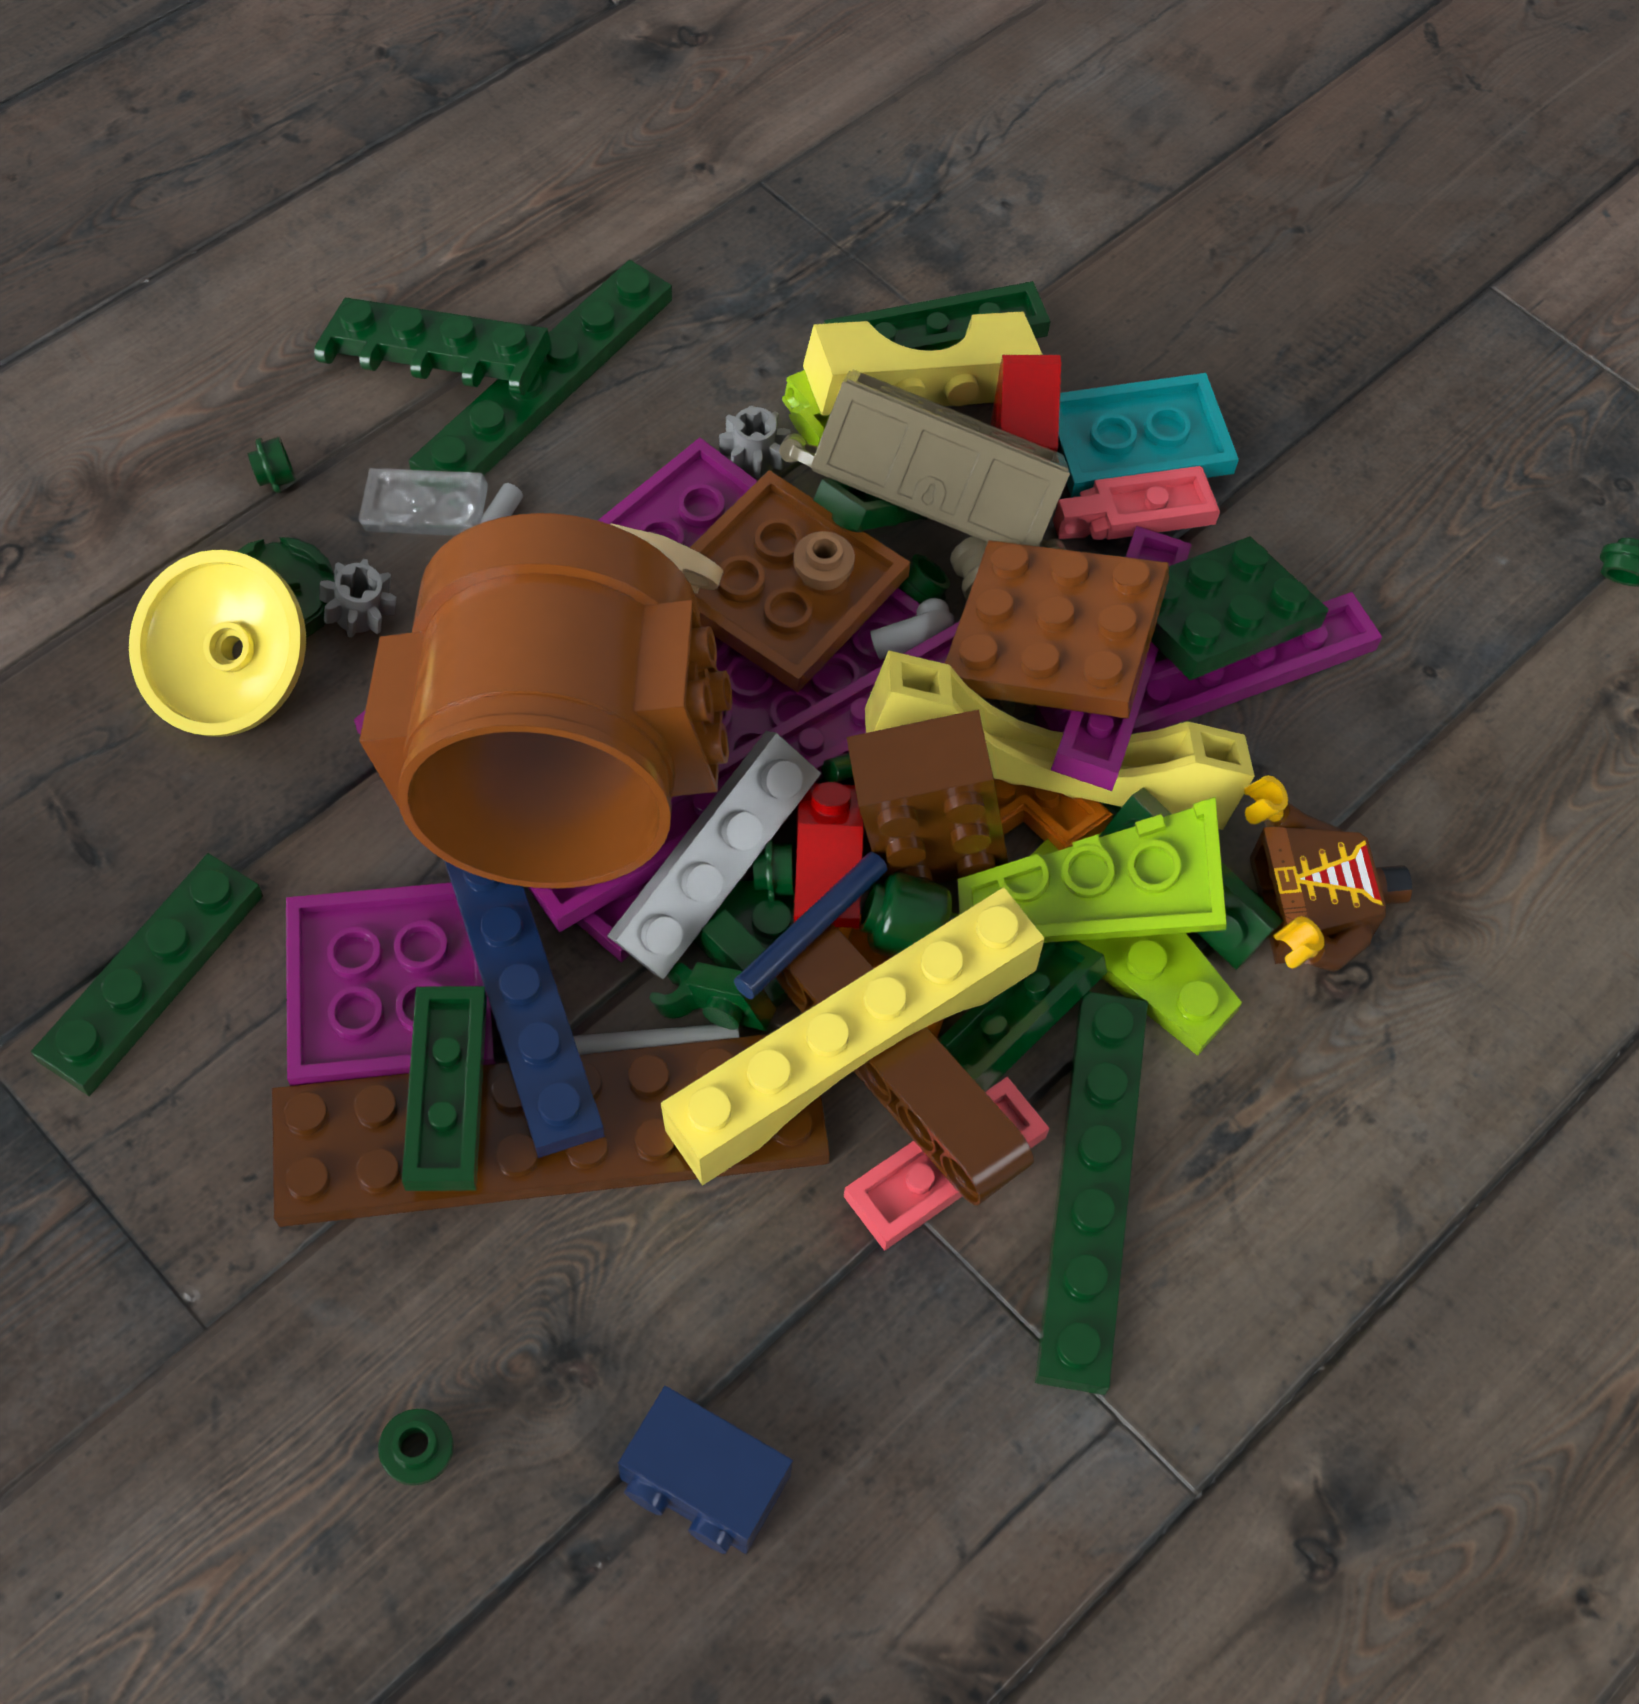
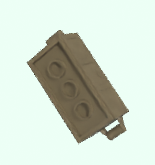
[779,369,1070,550]

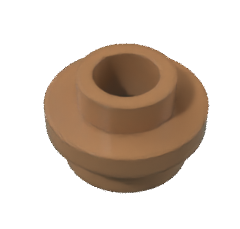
[793,531,855,590]

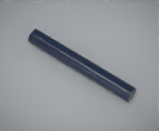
[734,852,888,999]

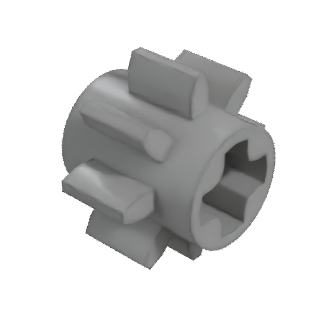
[719,406,791,479]
[319,559,396,637]

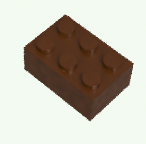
[846,709,1008,884]

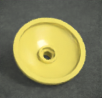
[129,550,306,737]

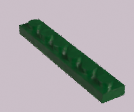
[409,259,672,503]
[1035,991,1148,1395]

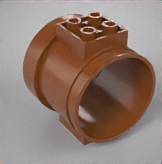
[359,513,732,889]

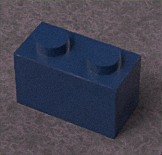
[618,1385,793,1555]

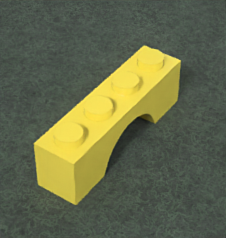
[803,312,1043,416]

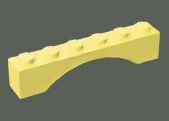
[865,650,1255,830]
[661,887,1045,1185]

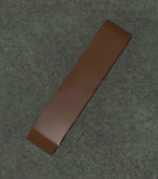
[775,924,1034,1206]

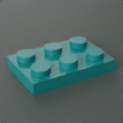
[1057,373,1239,497]

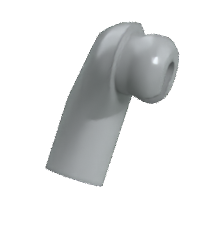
[871,598,955,660]

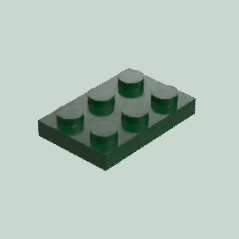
[1151,536,1329,680]

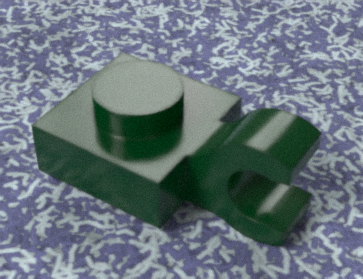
[649,962,776,1031]

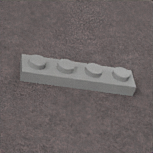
[607,731,821,979]

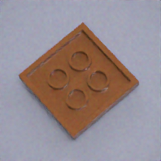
[690,470,911,693]
[945,540,1169,719]

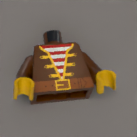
[1244,775,1412,971]

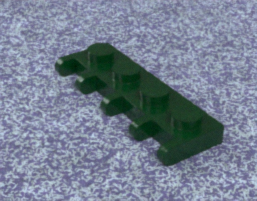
[314,297,552,395]

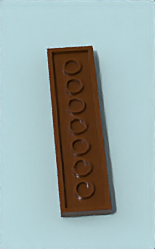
[272,1034,830,1227]

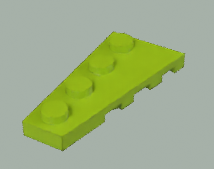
[958,797,1226,943]
[1030,831,1242,1056]

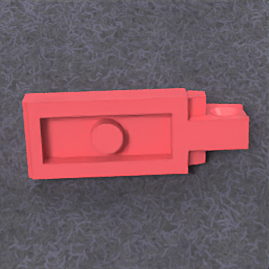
[1053,466,1220,540]

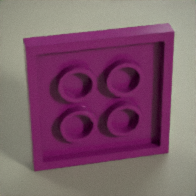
[286,882,496,1086]

